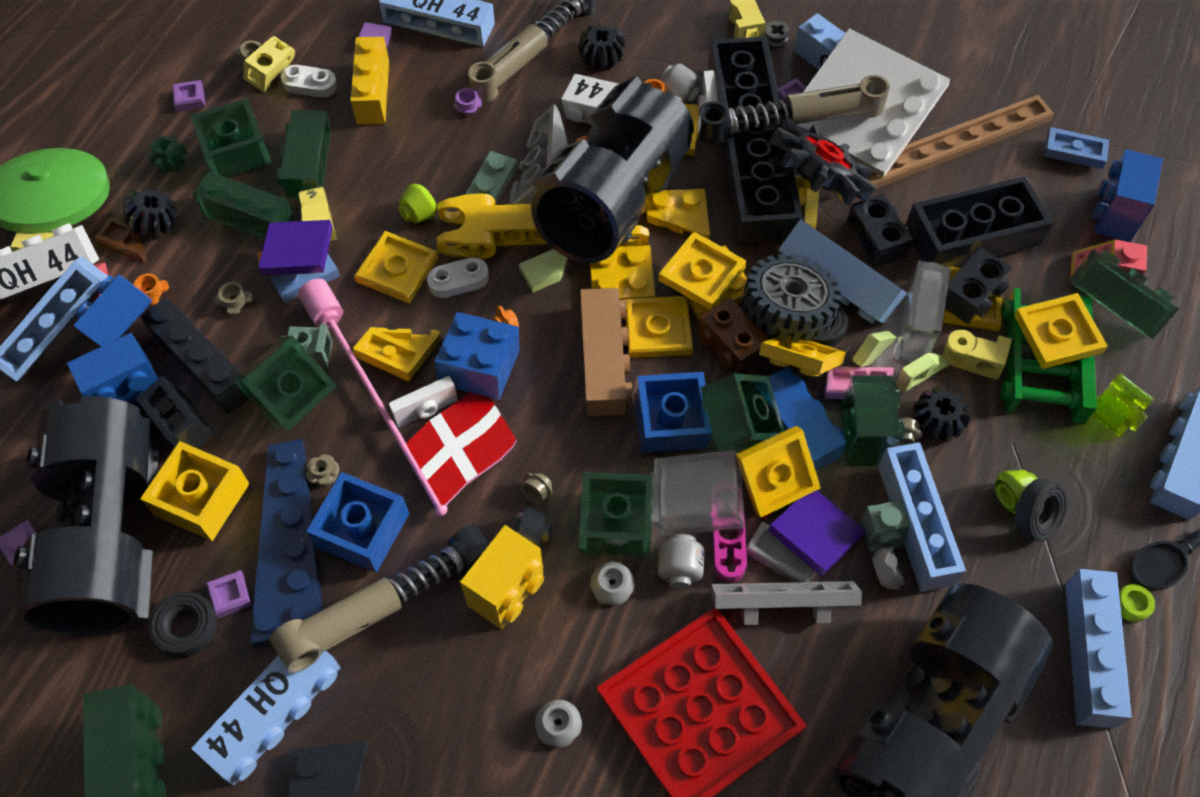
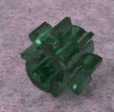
[147,136,188,172]

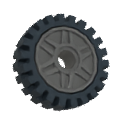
[742,254,841,342]

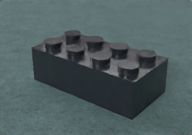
[905,176,1053,273]

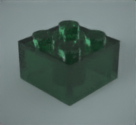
[190,98,272,181]
[233,336,337,431]
[700,373,785,453]
[840,375,905,467]
[579,472,653,556]

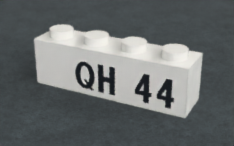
[561,74,682,125]
[0,223,99,299]

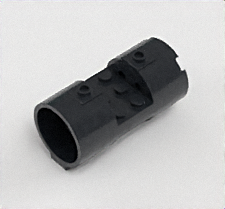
[531,76,694,263]
[13,396,160,637]
[832,583,1053,797]

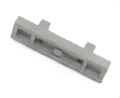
[712,581,862,625]

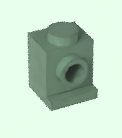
[280,324,333,369]
[860,500,910,554]

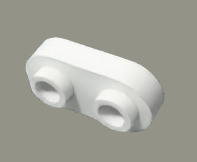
[281,65,338,98]
[427,258,489,298]

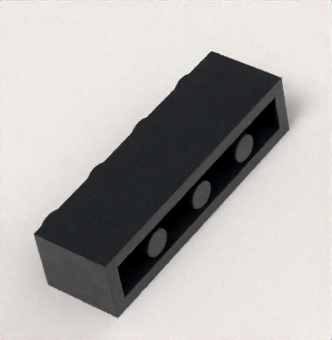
[140,297,254,414]

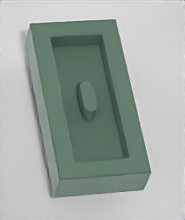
[466,151,518,205]

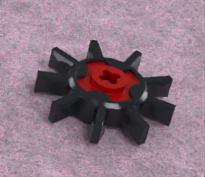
[768,118,877,206]

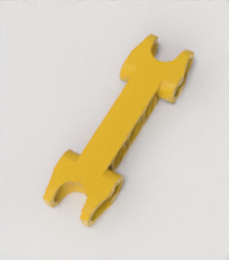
[437,194,649,259]

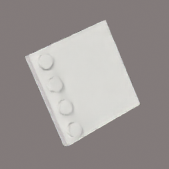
[797,28,950,177]

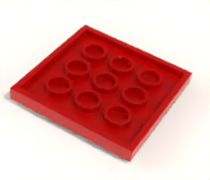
[596,607,807,797]

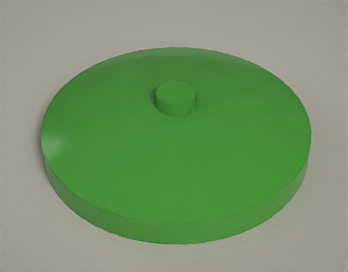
[0,148,110,233]

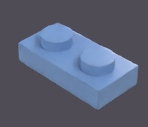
[1044,127,1109,169]
[270,254,340,303]

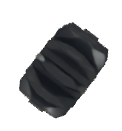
[578,22,625,70]
[123,187,177,238]
[912,385,971,443]

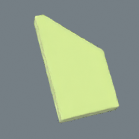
[519,249,568,292]
[852,331,897,367]
[895,353,950,392]

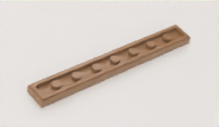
[867,95,1054,189]

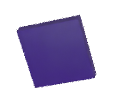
[258,220,333,276]
[768,491,866,577]

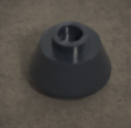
[514,506,552,550]

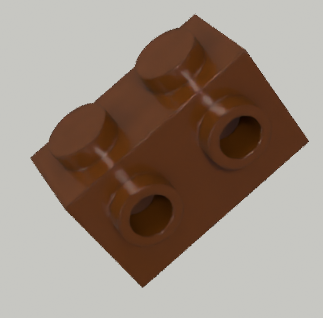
[698,297,770,377]

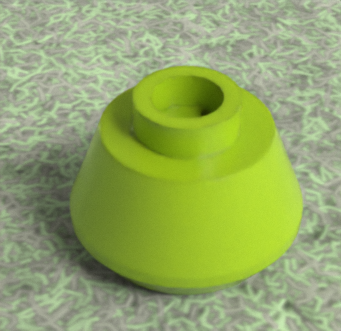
[398,184,437,223]
[994,469,1038,513]

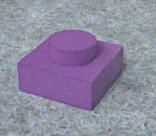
[0,520,38,570]

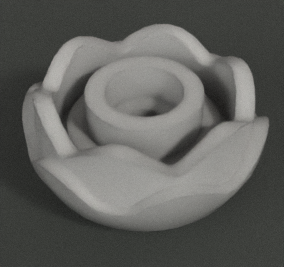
[872,546,905,590]
[590,562,635,605]
[535,700,582,748]

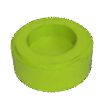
[1119,584,1155,622]

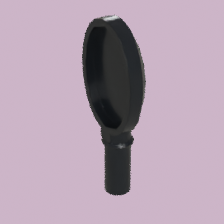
[1130,528,1200,591]

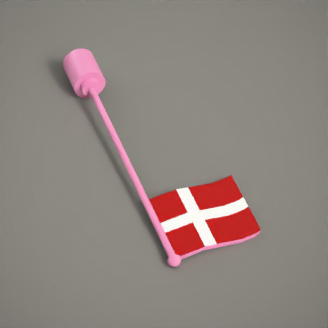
[298,279,517,516]

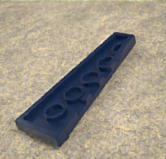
[251,439,323,648]

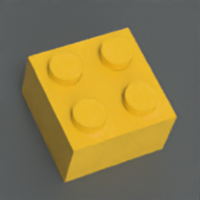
[140,441,249,541]
[460,525,544,630]

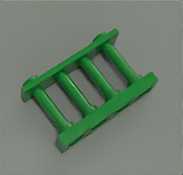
[1001,288,1097,424]

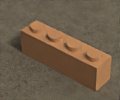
[580,288,632,416]

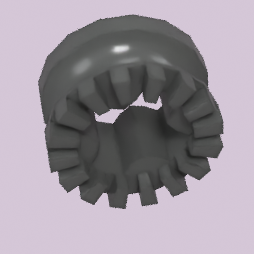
[764,21,790,49]

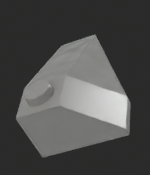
[509,104,568,205]

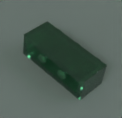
[277,110,332,198]
[192,171,295,239]
[1069,249,1179,340]

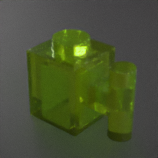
[1092,373,1154,437]

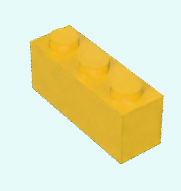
[351,36,389,125]

